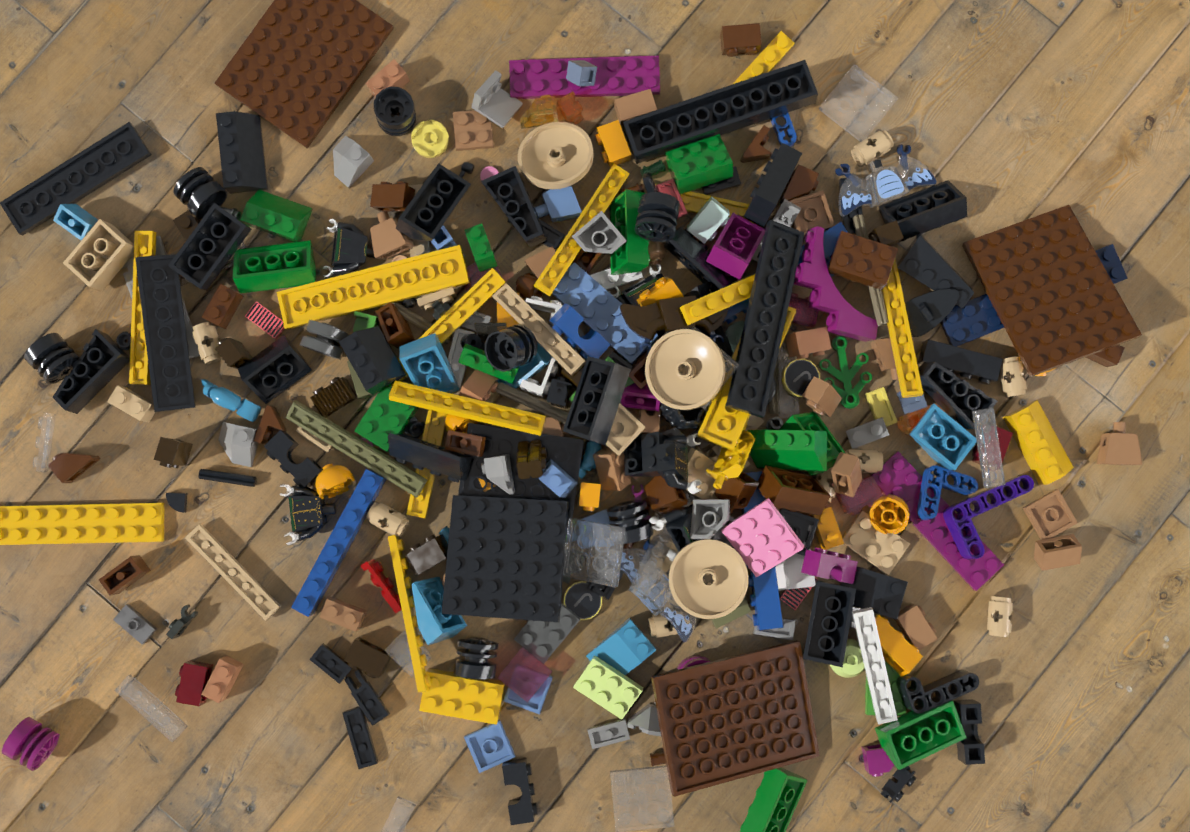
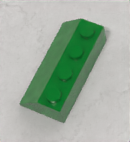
[610,189,650,275]
[233,240,316,294]
[747,430,827,471]
[875,701,966,770]
[740,767,808,832]

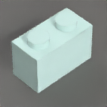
[687,196,729,244]

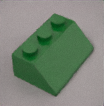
[240,190,313,242]
[779,412,845,475]

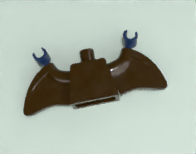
[620,296,729,354]

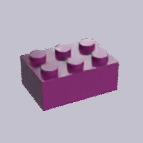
[706,213,765,280]

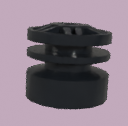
[374,87,416,136]
[173,167,227,219]
[634,192,680,242]
[485,324,537,372]
[24,333,80,384]
[607,500,654,544]
[454,637,499,679]

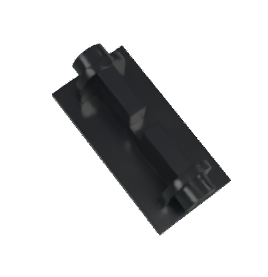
[880,766,917,803]

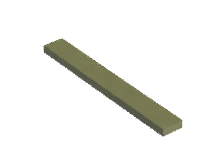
[286,400,427,497]

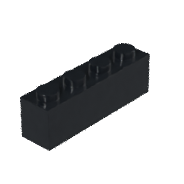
[917,339,1003,385]

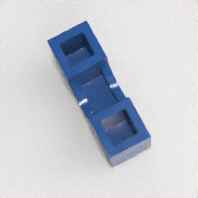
[549,303,611,360]

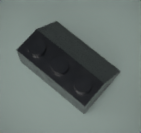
[339,326,406,395]
[238,335,312,404]

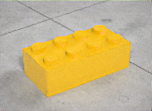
[419,668,506,725]

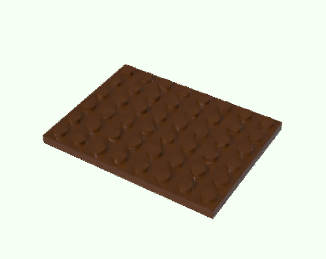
[214,0,394,149]
[962,205,1142,377]
[651,640,820,797]

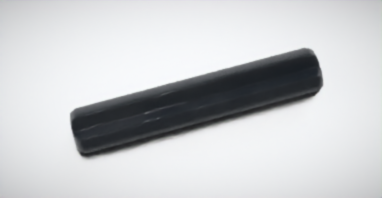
[198,469,257,487]

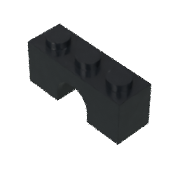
[264,430,322,487]
[954,699,985,765]
[502,758,538,825]

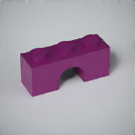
[801,547,858,584]

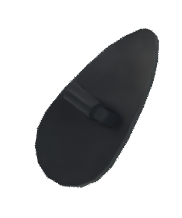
[905,289,959,337]

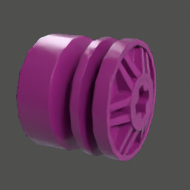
[2,717,60,771]

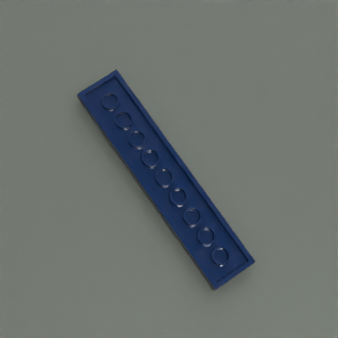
[940,244,1128,347]

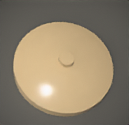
[518,122,594,189]
[645,329,725,410]
[669,539,748,619]

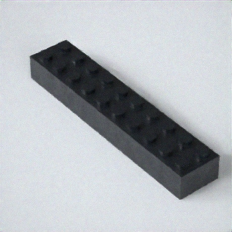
[623,60,818,164]

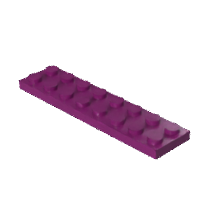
[509,55,660,99]
[869,451,1004,591]

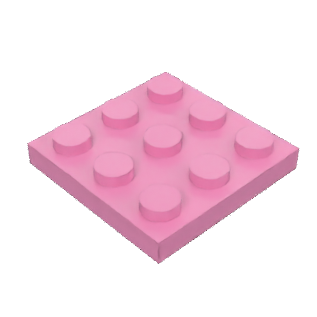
[721,498,804,577]

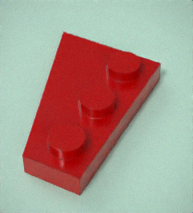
[360,559,402,614]

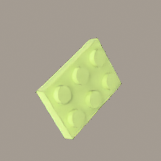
[573,655,644,720]

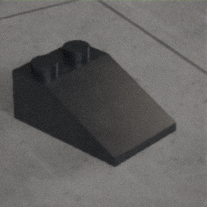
[840,567,908,619]

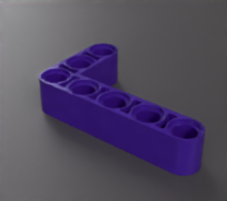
[943,475,1034,560]

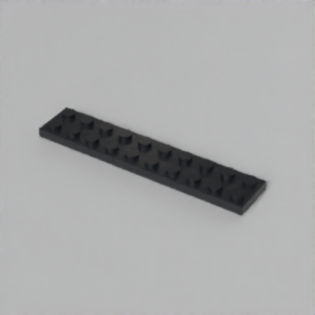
[726,220,804,418]

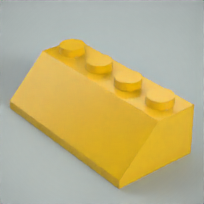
[1003,400,1074,485]

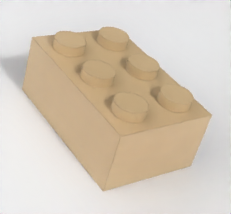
[63,219,134,291]

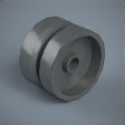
[300,320,350,360]

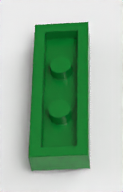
[458,343,519,383]

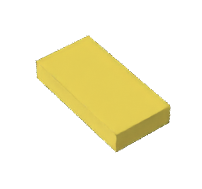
[865,387,898,427]

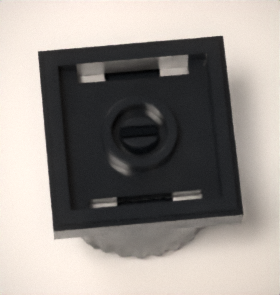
[779,508,819,556]

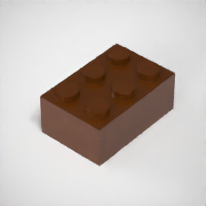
[828,231,898,290]
[757,465,830,515]

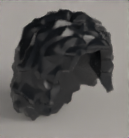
[660,402,704,429]

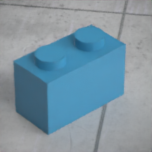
[53,204,98,241]

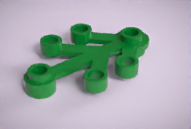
[818,336,872,409]

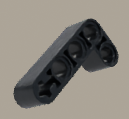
[896,670,979,714]

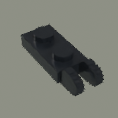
[345,669,390,726]

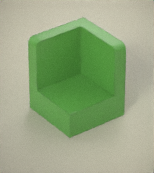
[353,311,379,332]

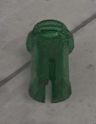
[640,160,666,177]

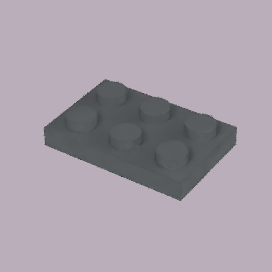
[514,602,581,664]

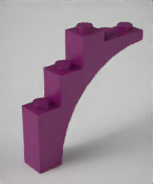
[794,226,878,342]

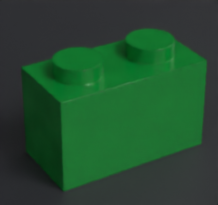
[464,223,498,272]

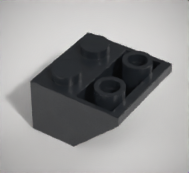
[624,432,668,477]

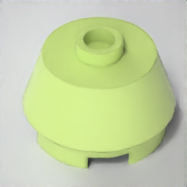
[830,639,865,678]

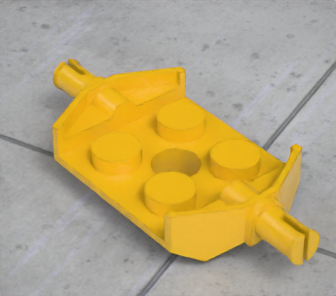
[706,423,755,489]

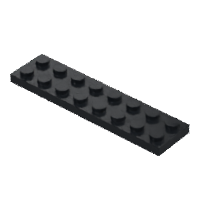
[0,122,152,236]
[135,254,196,412]

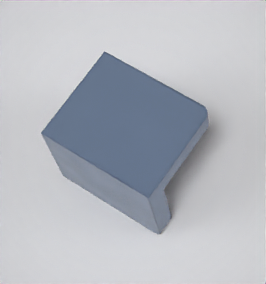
[566,60,597,86]
[897,391,928,414]

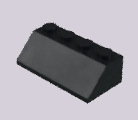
[216,111,268,194]
[396,163,471,241]
[879,180,967,242]
[168,203,252,291]
[664,227,737,292]
[563,356,631,446]
[388,432,473,483]
[803,580,856,667]

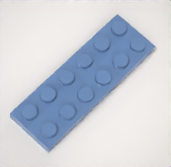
[552,262,658,365]

